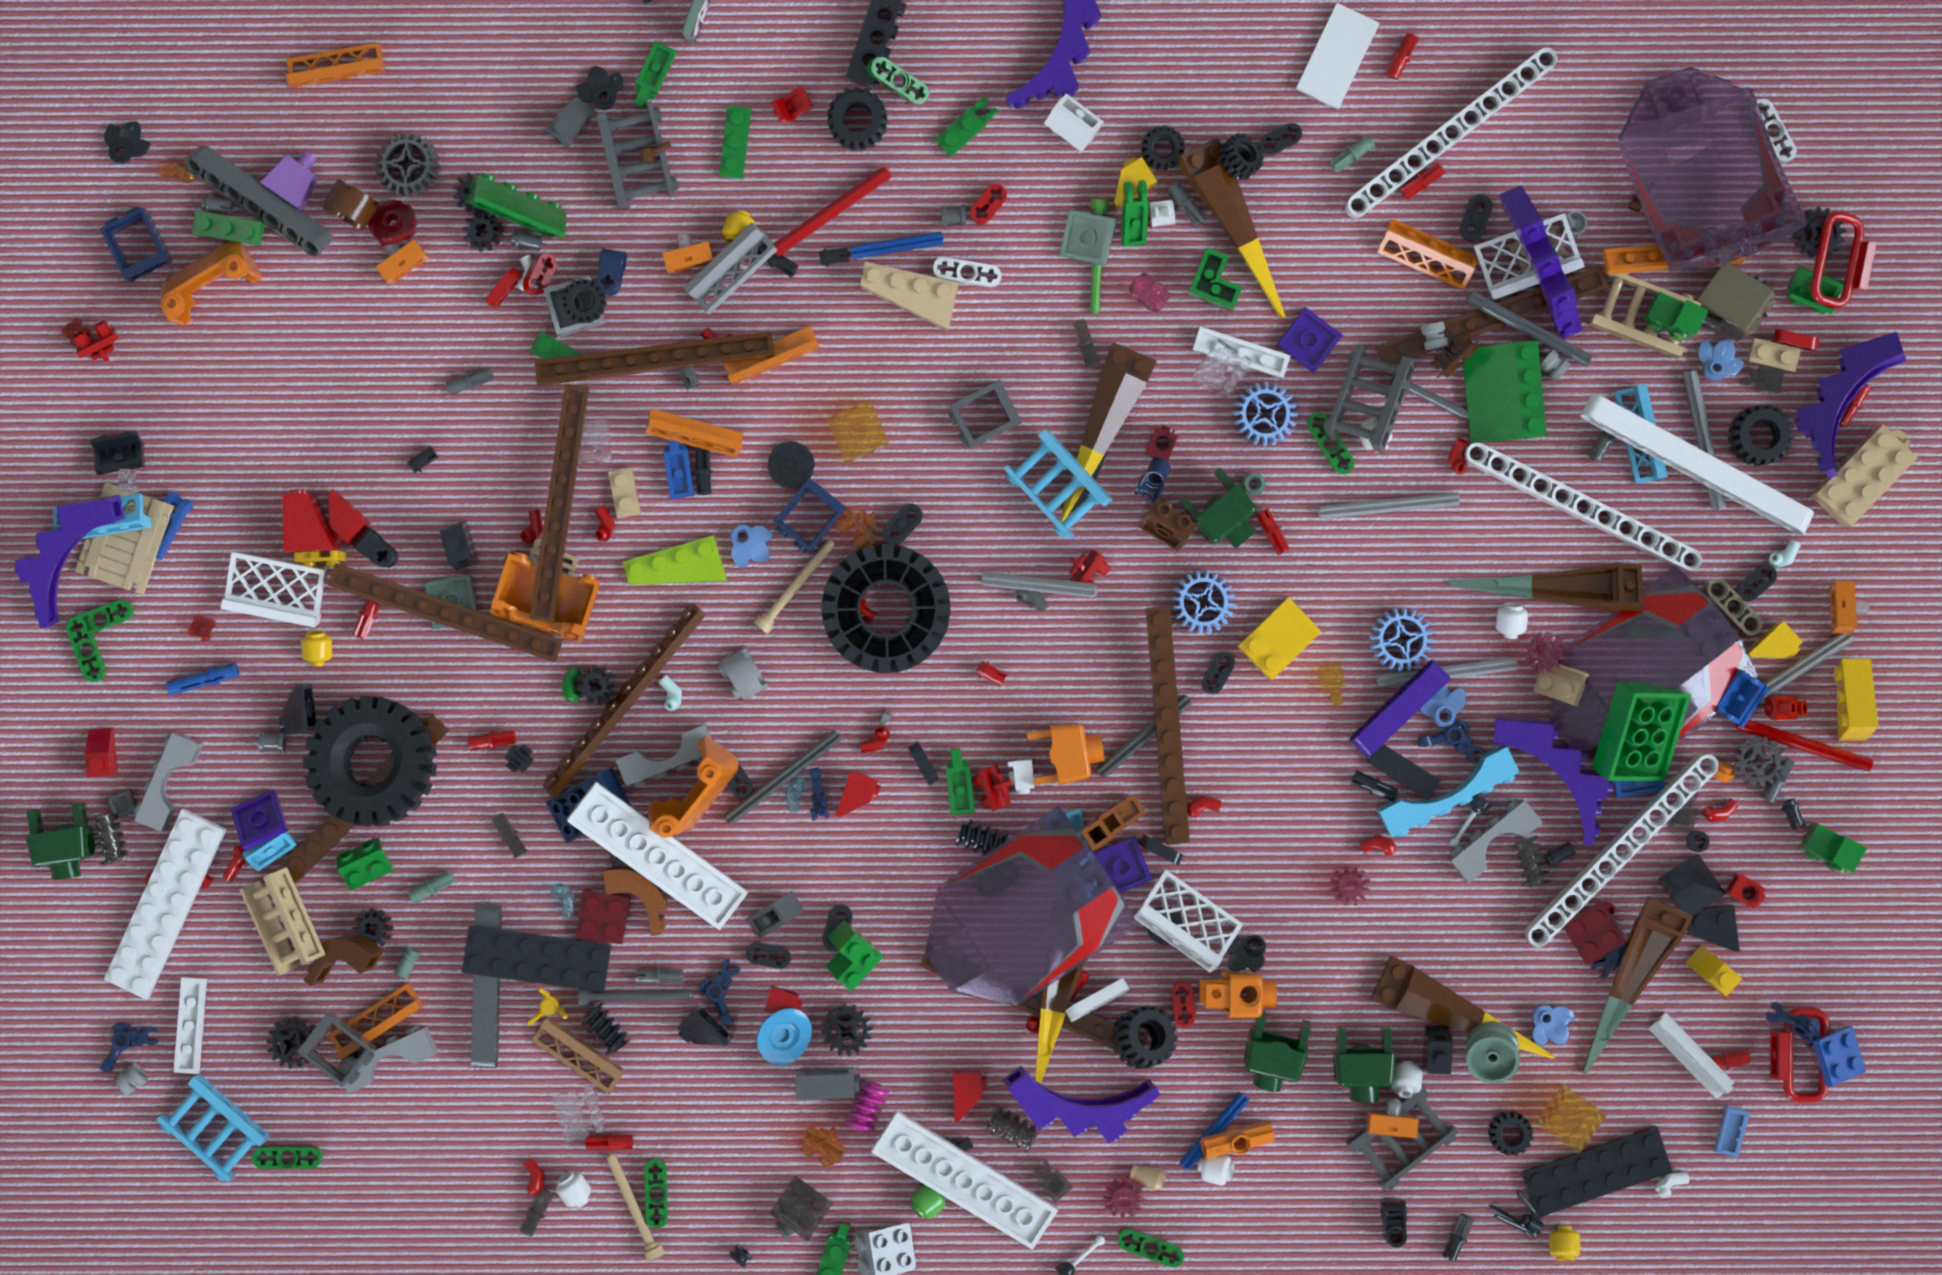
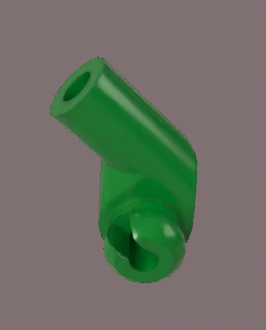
[561,666,581,703]

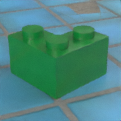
[1188,247,1242,312]
[1643,291,1709,342]
[1799,823,1867,874]
[826,920,884,992]

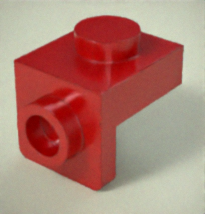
[771,86,814,123]

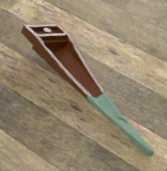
[1448,563,1643,612]
[1583,896,1693,1074]

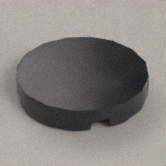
[768,441,815,489]

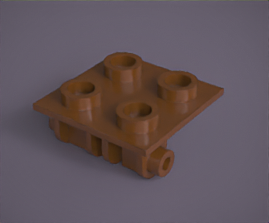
[1431,331,1479,379]

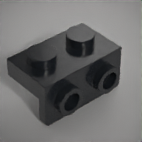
[90,431,145,475]

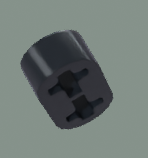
[1259,123,1302,156]
[1735,565,1777,602]
[1201,652,1235,694]
[908,741,939,786]
[727,762,753,798]
[1139,834,1184,866]
[746,942,791,969]

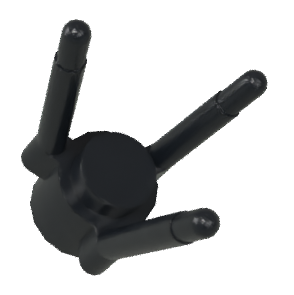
[1489,1190,1544,1238]

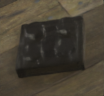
[769,1175,833,1241]

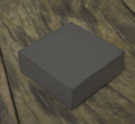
[107,789,137,820]

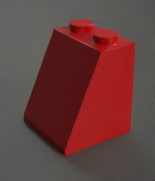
[282,489,341,553]

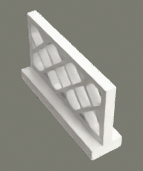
[1473,213,1585,300]
[221,551,326,627]
[1133,870,1243,973]
[1648,1012,1734,1099]

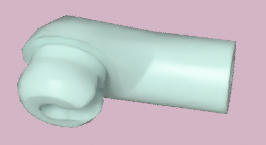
[1769,540,1801,568]
[659,675,682,711]

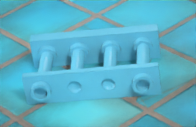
[1004,429,1113,539]
[156,1074,270,1183]

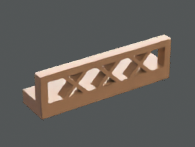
[531,1017,626,1094]

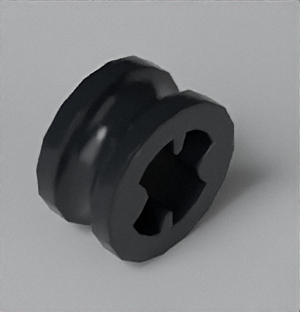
[1686,830,1710,852]
[729,1244,753,1267]

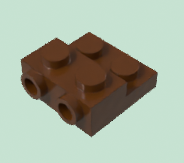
[1138,499,1197,552]

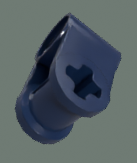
[597,248,627,296]
[1134,457,1171,503]

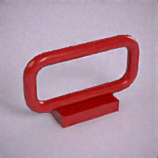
[1810,211,1876,308]
[1770,1007,1829,1103]

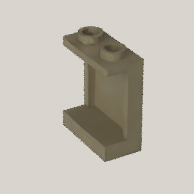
[1698,261,1776,335]

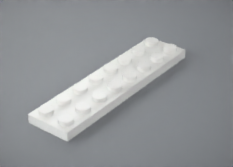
[567,781,748,930]
[104,809,227,1000]
[871,1110,1058,1250]

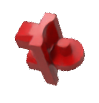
[73,320,119,362]
[1069,550,1111,585]
[1764,696,1807,720]
[973,764,1013,812]

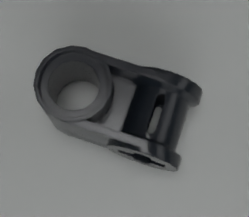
[352,526,399,568]
[1380,1200,1407,1247]

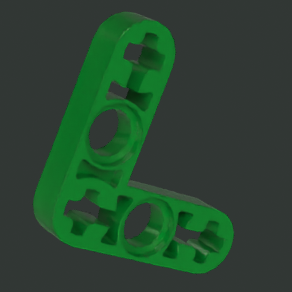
[66,600,135,682]

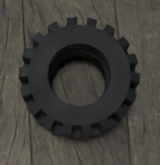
[827,87,888,151]
[1728,404,1794,466]
[1111,1005,1178,1069]

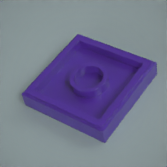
[1276,307,1343,374]
[230,789,288,850]
[1091,835,1153,894]

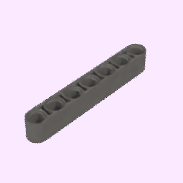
[184,145,333,257]
[471,904,502,1069]

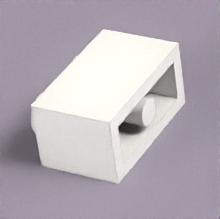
[1044,93,1104,152]

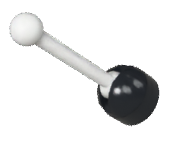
[1450,794,1491,847]
[1055,1236,1105,1275]

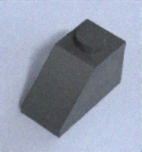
[546,96,596,149]
[747,891,804,938]

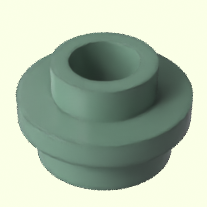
[1242,472,1266,496]

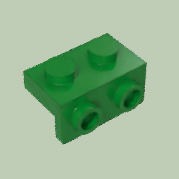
[1787,265,1844,314]
[336,838,393,891]

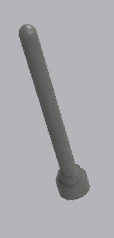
[1389,376,1469,421]
[578,989,693,1008]

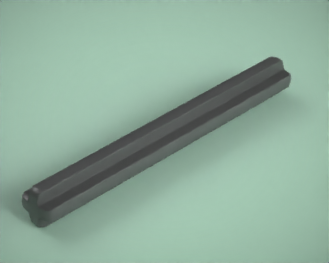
[1096,695,1192,778]

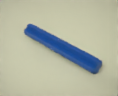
[850,232,944,259]
[1180,1092,1249,1170]

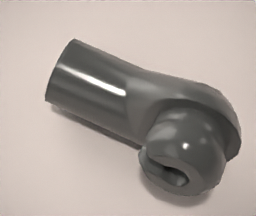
[1014,589,1049,612]

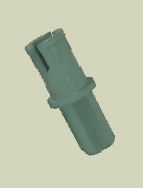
[1330,135,1375,172]
[408,870,455,904]

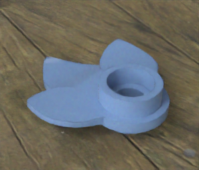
[1698,339,1743,381]
[730,524,773,569]
[1420,685,1466,727]
[1532,1005,1575,1046]

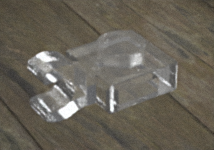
[112,469,139,511]

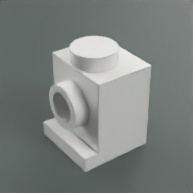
[1008,759,1035,794]

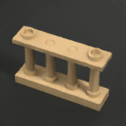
[1588,273,1702,359]
[239,867,326,976]

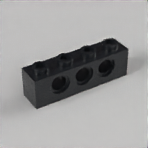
[846,0,907,90]

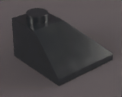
[279,684,317,735]
[1658,854,1726,916]
[677,1005,733,1046]

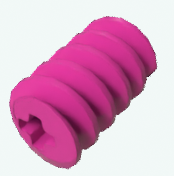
[845,1079,889,1133]

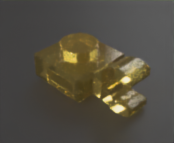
[1316,663,1346,706]

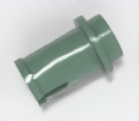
[394,946,420,979]

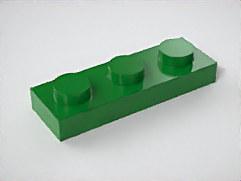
[719,105,752,180]
[192,210,265,246]

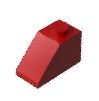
[328,490,371,544]
[84,727,118,778]
[835,770,881,817]
[953,1070,987,1121]

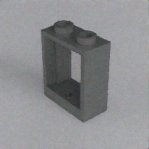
[948,380,1022,449]
[297,1012,376,1087]
[796,1068,860,1100]

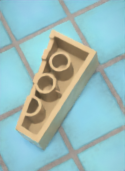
[860,262,959,332]

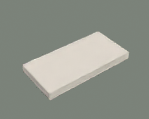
[1295,3,1380,110]

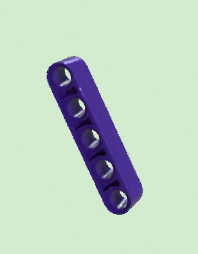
[1349,660,1450,757]

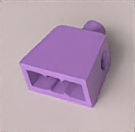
[261,150,319,212]

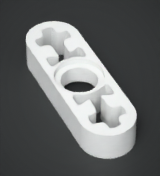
[1750,99,1797,163]
[933,257,1001,288]
[1065,978,1130,1022]

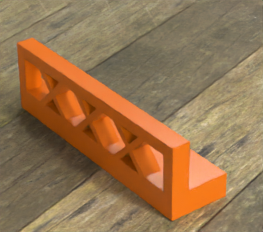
[286,42,385,88]
[1377,218,1478,290]
[723,326,820,385]
[645,408,743,458]
[328,982,424,1061]

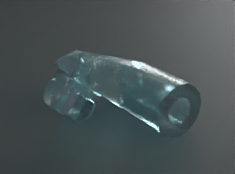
[785,778,807,813]
[550,883,575,916]

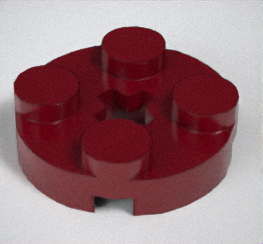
[368,200,417,246]

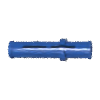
[166,662,240,696]

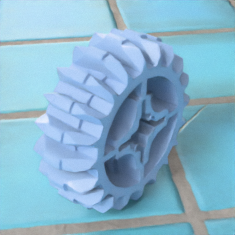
[1233,382,1298,446]
[1171,570,1236,634]
[1369,607,1434,671]

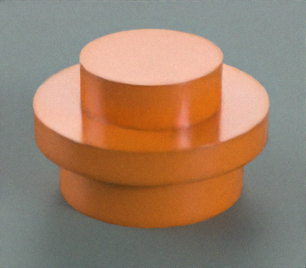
[1713,762,1735,783]

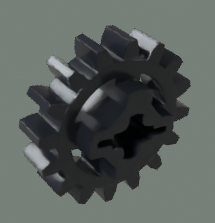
[1792,207,1846,259]
[1734,736,1788,788]
[821,1004,873,1056]
[266,1016,320,1069]

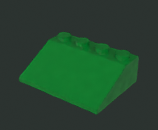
[464,172,566,239]
[1461,341,1547,444]
[1592,681,1691,781]

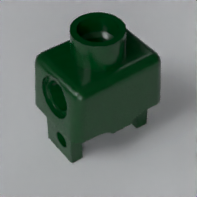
[1179,467,1257,549]
[25,802,96,881]
[1244,1010,1311,1092]
[1332,1026,1396,1103]

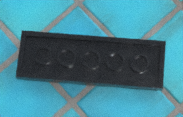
[461,925,611,992]
[1521,1126,1673,1216]

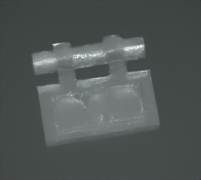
[1192,339,1252,398]
[578,419,612,466]
[552,1085,605,1143]

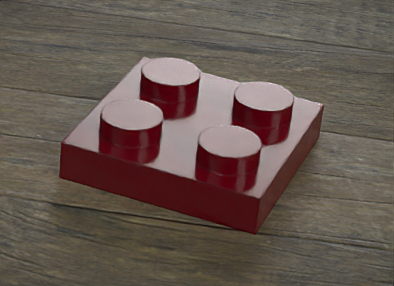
[575,889,631,944]
[1563,900,1628,965]

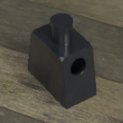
[440,521,479,570]
[1422,1026,1453,1075]

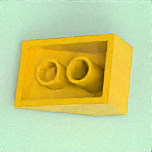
[1237,597,1321,680]

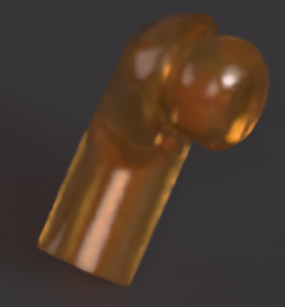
[159,163,196,183]

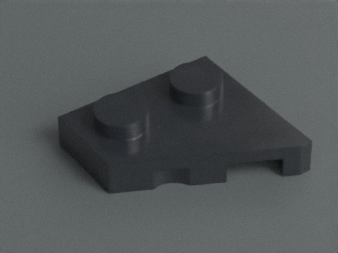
[1687,905,1740,952]

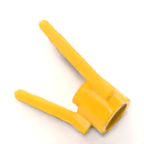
[527,988,567,1026]

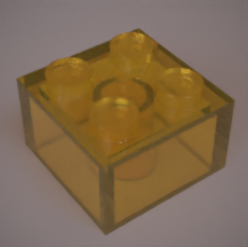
[826,400,890,464]
[1536,1084,1607,1154]

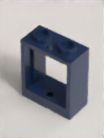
[100,207,173,282]
[773,478,847,553]

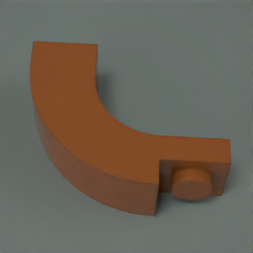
[1079,794,1147,852]
[603,868,669,936]

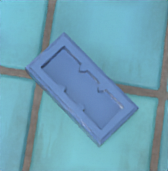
[1713,1105,1750,1158]

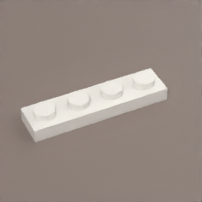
[1192,327,1290,379]
[174,977,207,1074]

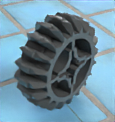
[375,132,441,197]

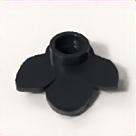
[576,66,623,110]
[104,121,151,164]
[1225,935,1266,972]

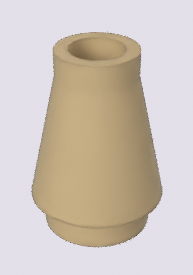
[1130,1165,1167,1191]

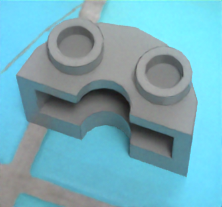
[718,646,769,701]

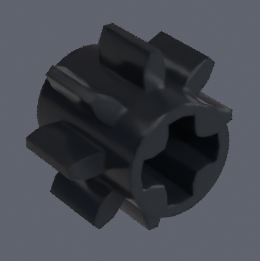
[504,744,534,773]

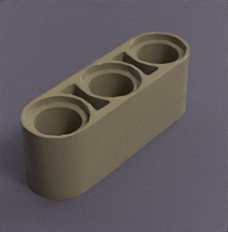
[1702,579,1762,635]

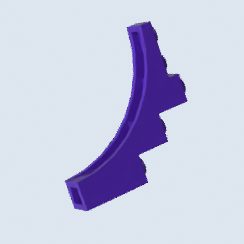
[1006,0,1101,109]
[1499,185,1583,339]
[1794,331,1906,479]
[15,495,125,628]
[1494,715,1613,846]
[1002,1066,1161,1144]

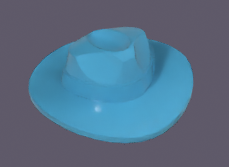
[757,1008,812,1066]

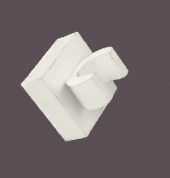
[1149,200,1176,227]

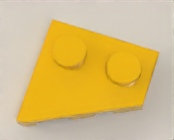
[294,551,347,567]

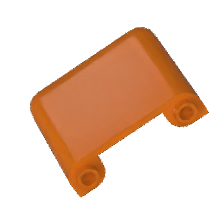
[160,241,263,326]
[490,552,600,642]
[648,735,738,838]

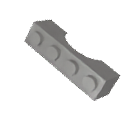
[616,725,712,789]
[134,732,204,832]
[1448,799,1543,883]
[337,1025,439,1094]

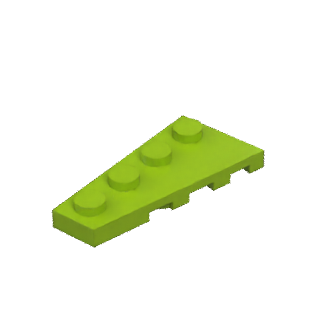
[623,535,727,585]

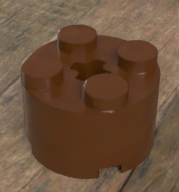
[323,178,379,230]

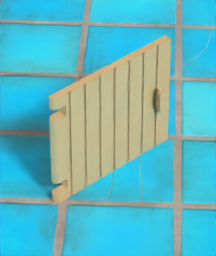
[75,482,174,595]

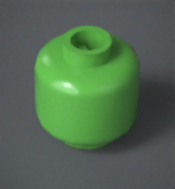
[910,1184,946,1219]

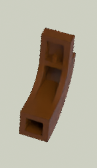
[304,934,384,986]

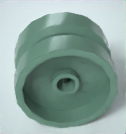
[1466,1021,1520,1084]

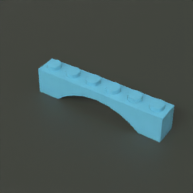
[1376,745,1519,838]

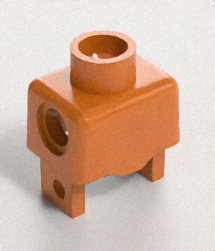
[1027,723,1105,785]
[1199,970,1277,1018]

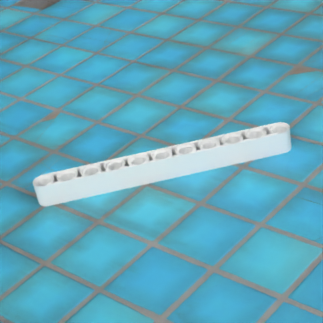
[1345,48,1557,218]
[1581,394,1814,535]
[1463,443,1702,571]
[1524,753,1719,947]

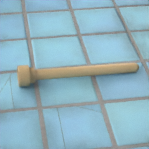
[753,540,835,634]
[607,1153,665,1262]

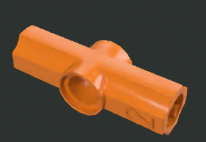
[1200,1121,1275,1159]

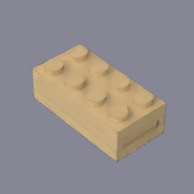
[1810,425,1918,528]

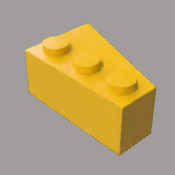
[1834,658,1878,741]

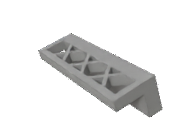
[684,223,777,315]

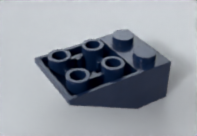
[545,767,632,844]

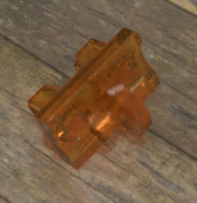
[836,507,878,550]
[800,1126,847,1168]

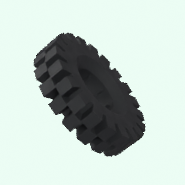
[821,544,951,673]
[303,695,437,827]

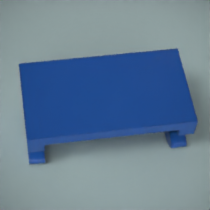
[1715,669,1770,728]

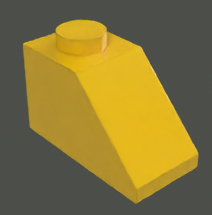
[1113,157,1157,209]
[1746,621,1803,658]
[1685,945,1742,997]

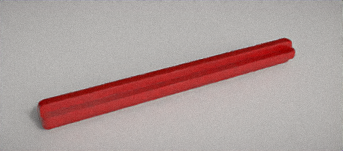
[773,167,891,256]
[1735,720,1874,772]

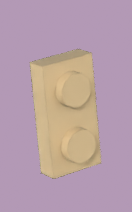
[1747,338,1801,373]
[608,468,641,519]

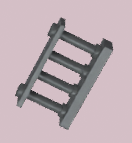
[596,101,679,210]
[1325,344,1415,453]
[1346,1086,1459,1191]

